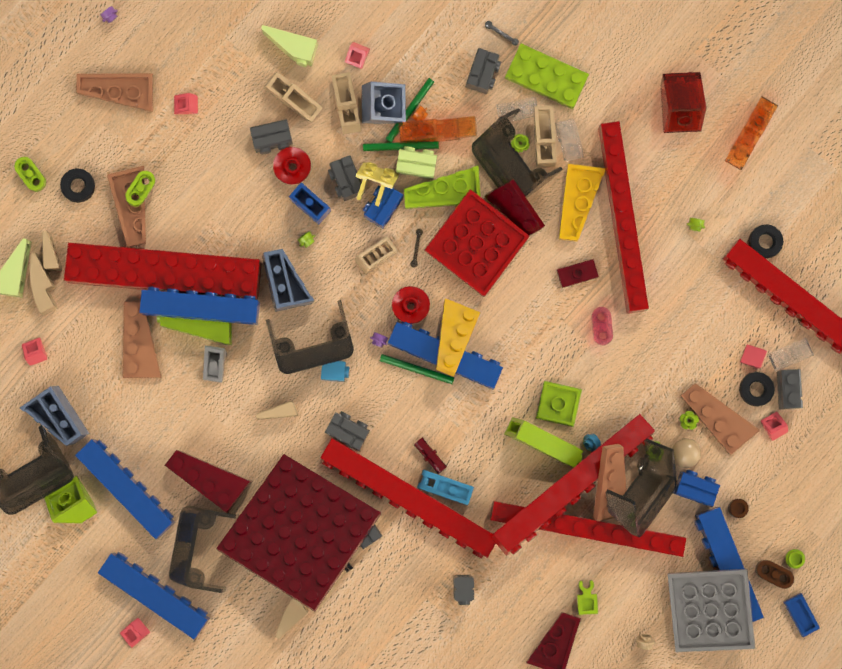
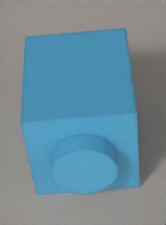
[321,360,350,382]

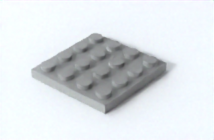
[668,569,755,652]

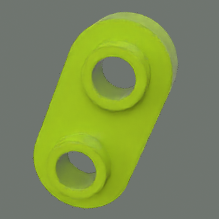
[14,157,46,192]
[126,171,155,207]

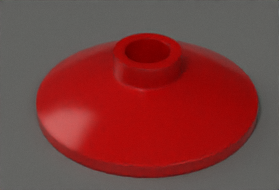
[273,147,311,185]
[392,286,430,324]

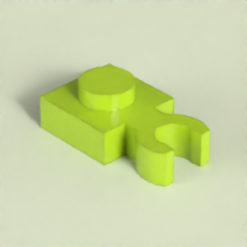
[577,580,598,615]

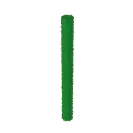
[385,78,434,143]
[363,141,439,151]
[380,354,455,384]

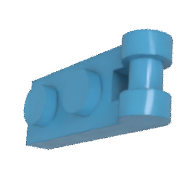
[417,470,474,505]

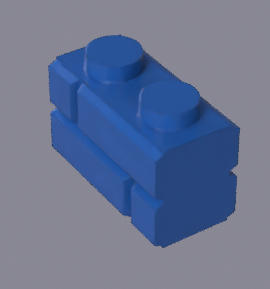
[289,182,331,225]
[363,185,403,229]
[673,470,720,507]

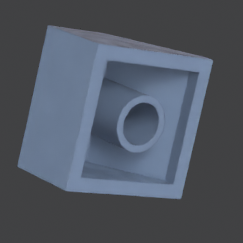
[362,81,406,124]

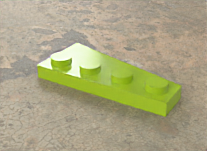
[404,165,481,209]

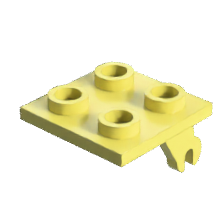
[355,162,399,207]

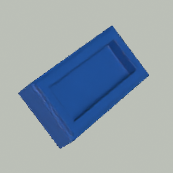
[783,593,820,637]

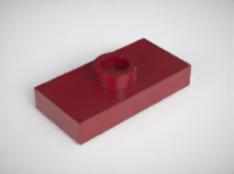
[556,259,599,288]

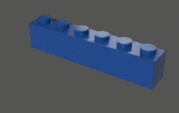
[139,287,260,325]
[388,322,503,390]
[75,439,175,539]
[694,507,764,622]
[98,552,210,639]

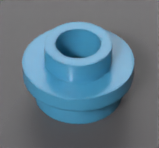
[583,434,601,452]

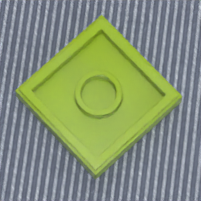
[536,381,582,427]

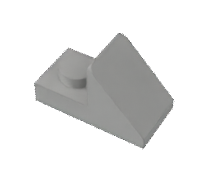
[203,345,227,383]

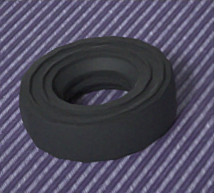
[60,168,95,203]
[748,224,784,258]
[739,372,775,407]

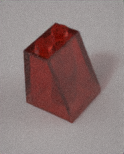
[660,72,707,133]

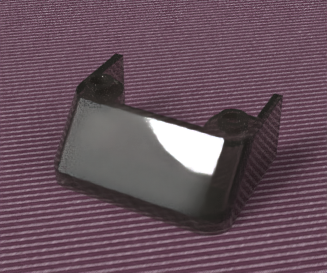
[472,108,563,198]
[266,300,354,374]
[0,425,74,515]
[606,438,677,537]
[169,506,240,593]

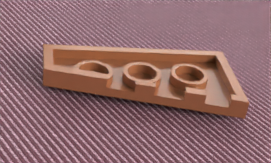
[76,73,153,112]
[107,166,146,248]
[123,301,162,378]
[680,383,760,455]
[593,444,628,521]

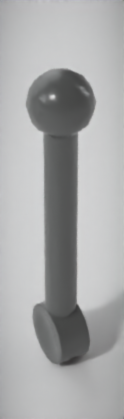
[485,21,519,46]

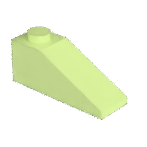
[261,25,318,67]
[0,238,32,298]

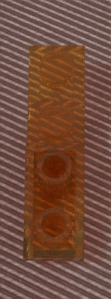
[725,96,778,170]
[399,116,477,142]

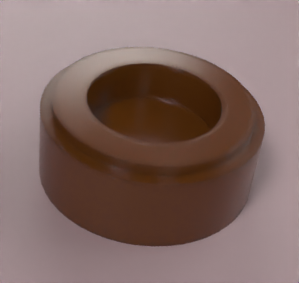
[728,499,749,518]

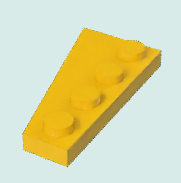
[559,164,606,242]
[436,298,480,377]

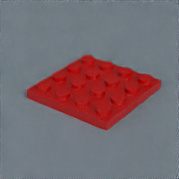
[424,189,530,297]

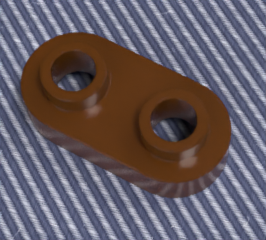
[756,560,794,589]

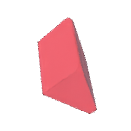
[345,42,370,69]
[174,93,198,114]
[22,337,47,366]
[740,344,767,369]
[761,412,788,441]
[120,618,150,648]

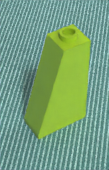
[157,316,232,346]
[504,417,583,468]

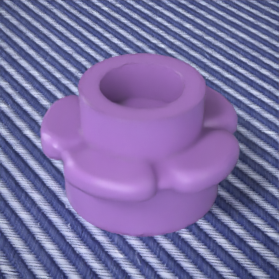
[100,6,118,23]
[370,332,388,348]

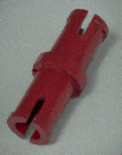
[414,437,447,474]

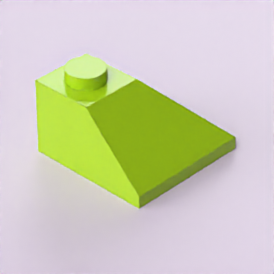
[44,476,97,523]

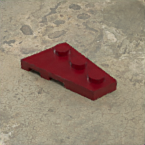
[484,179,545,235]
[526,612,581,669]

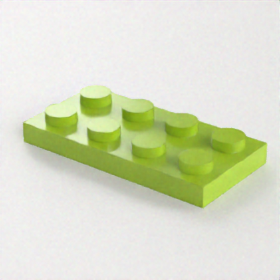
[505,43,589,109]

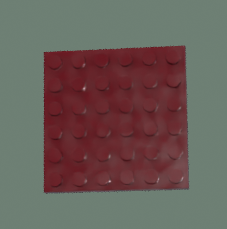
[216,454,381,612]

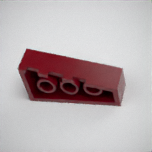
[164,450,252,513]

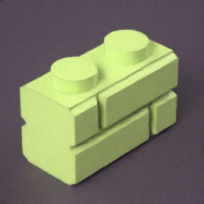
[396,146,437,179]

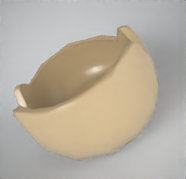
[671,438,701,468]

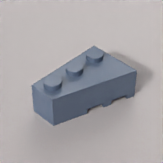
[262,249,314,312]
[20,386,90,446]

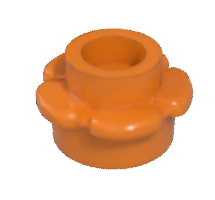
[412,105,428,123]

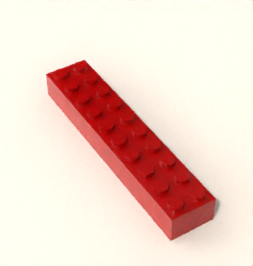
[64,242,262,300]

